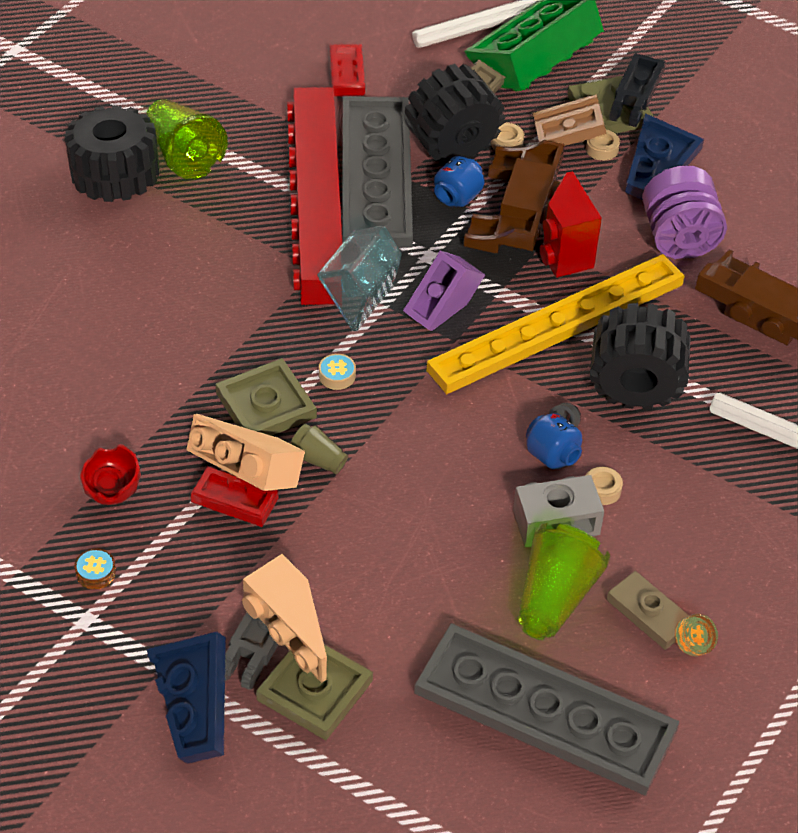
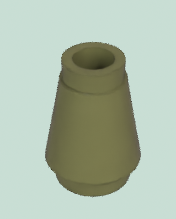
[290,423,348,474]

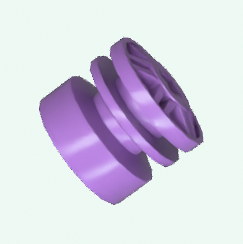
[642,166,727,259]

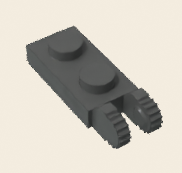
[225,613,278,690]

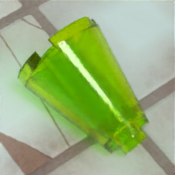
[146,99,228,179]
[518,523,610,640]

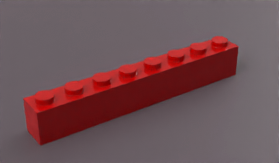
[287,87,344,305]

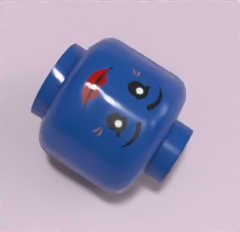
[434,156,485,207]
[526,413,583,470]

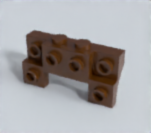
[464,140,564,254]
[695,249,798,346]

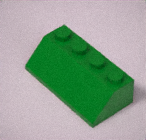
[465,0,604,91]

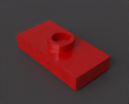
[330,44,365,96]
[191,466,278,527]

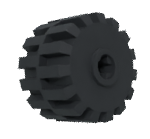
[404,64,505,165]
[65,105,160,202]
[590,303,691,410]

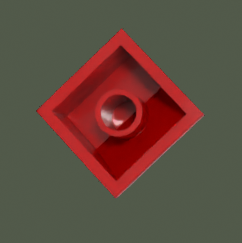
[540,171,602,278]

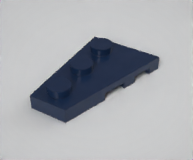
[625,113,704,200]
[146,631,226,764]

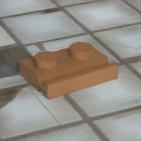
[533,94,607,146]

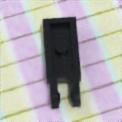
[609,53,666,127]

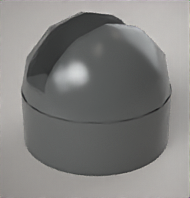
[549,403,581,427]

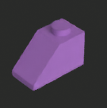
[403,250,485,331]

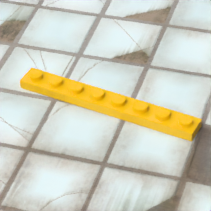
[426,254,684,395]

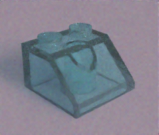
[317,225,402,331]

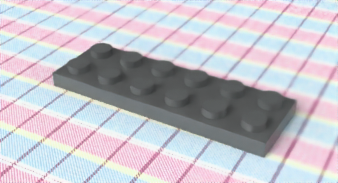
[343,96,413,248]
[414,623,680,796]

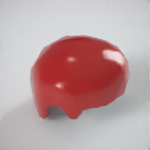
[80,444,141,505]

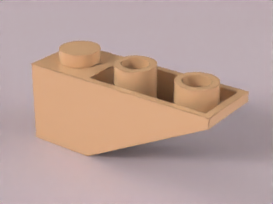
[187,414,305,491]
[242,554,327,683]

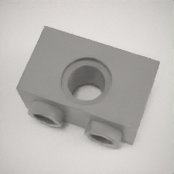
[513,475,604,547]

